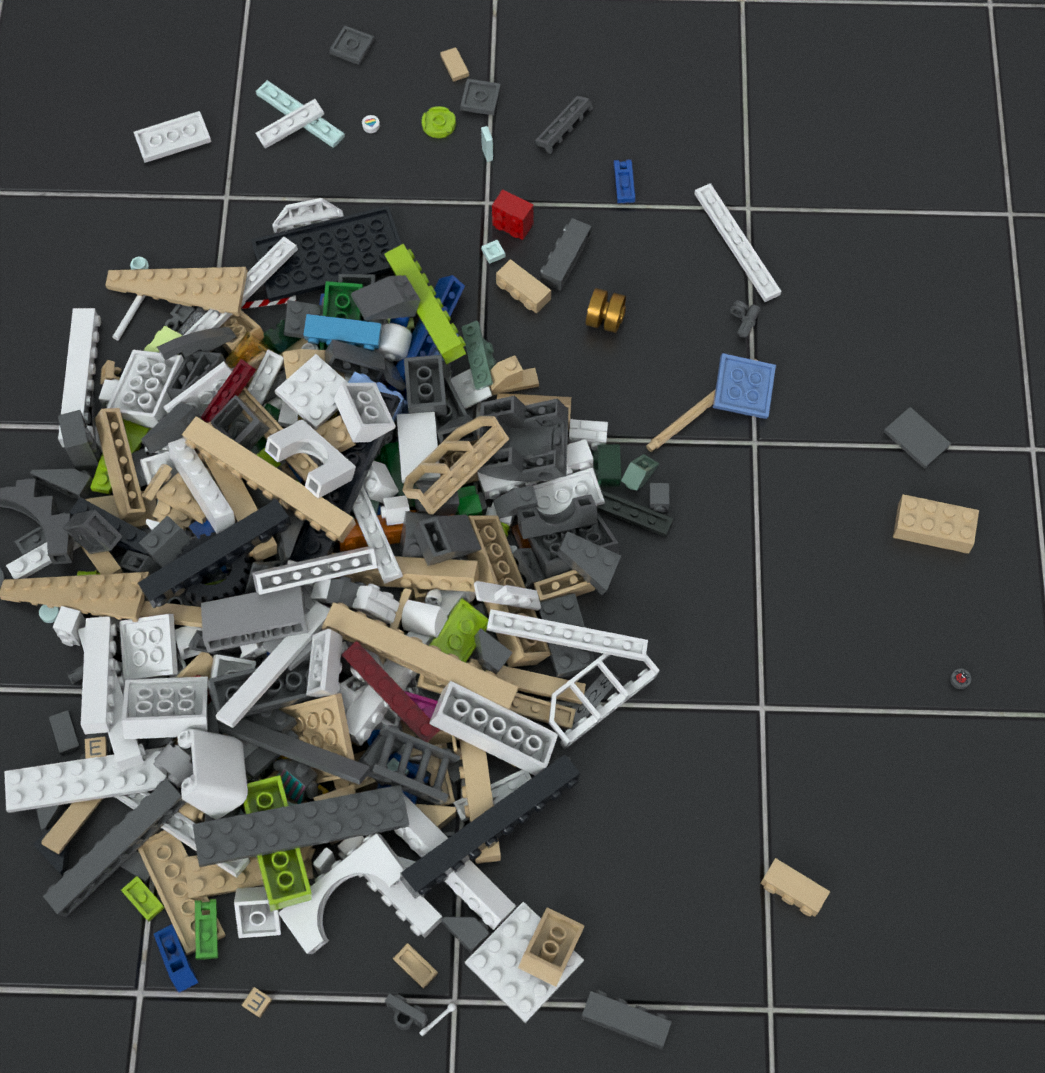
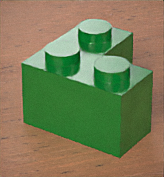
[455,485,482,517]

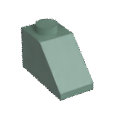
[621,454,659,491]

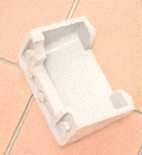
[178,729,248,820]

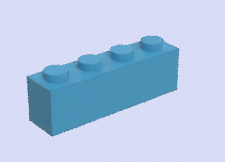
[303,314,382,351]

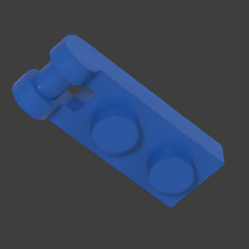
[613,159,635,203]

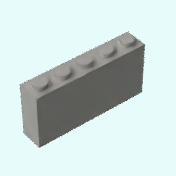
[201,585,308,652]

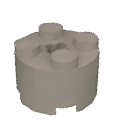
[153,741,193,788]

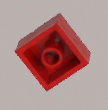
[492,190,534,240]

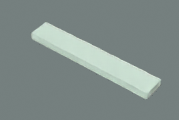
[256,80,345,148]

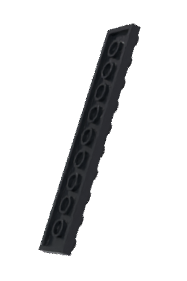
[289,392,401,562]

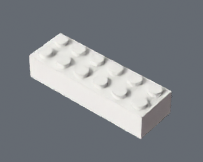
[429,681,558,775]

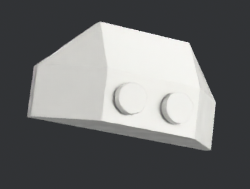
[272,198,343,234]

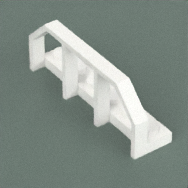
[549,654,660,750]

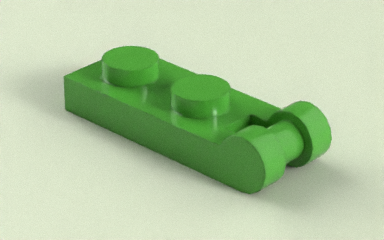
[195,899,218,960]

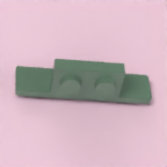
[462,321,497,390]

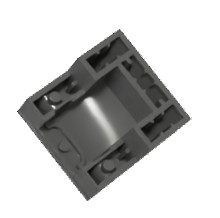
[478,395,569,482]

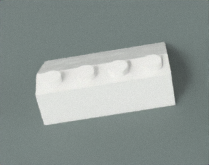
[106,350,184,428]
[122,676,208,739]

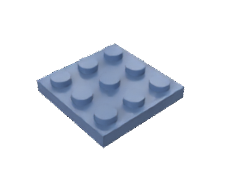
[713,353,776,419]

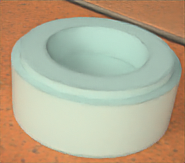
[39,605,60,623]

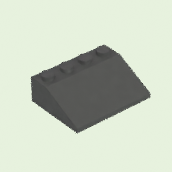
[528,512,619,579]

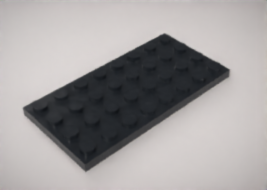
[251,205,402,302]

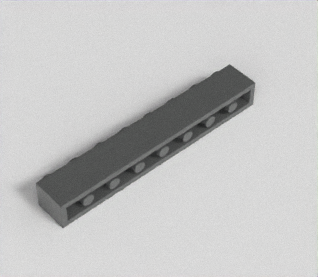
[43,779,187,917]

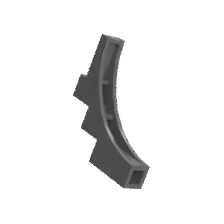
[0,478,74,565]

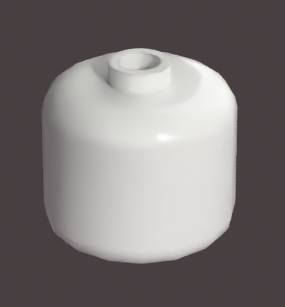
[374,323,412,362]

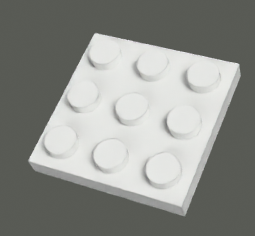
[275,354,348,430]
[119,614,178,681]

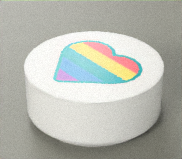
[362,115,380,133]

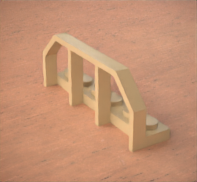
[403,416,509,514]

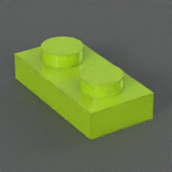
[121,876,165,922]

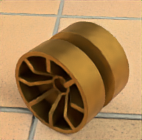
[586,288,626,333]

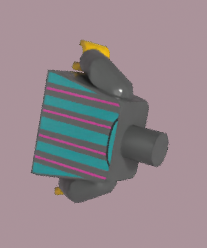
[273,755,329,804]

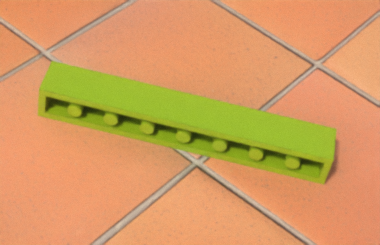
[385,244,466,364]

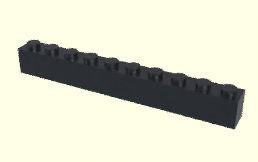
[400,755,580,899]

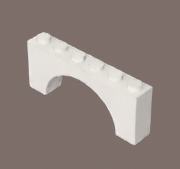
[278,833,406,954]

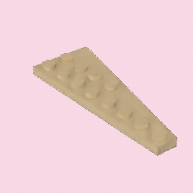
[105,267,248,316]
[0,572,150,622]

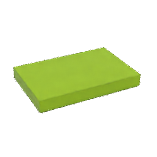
[428,598,489,663]

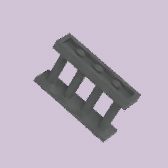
[367,725,460,805]

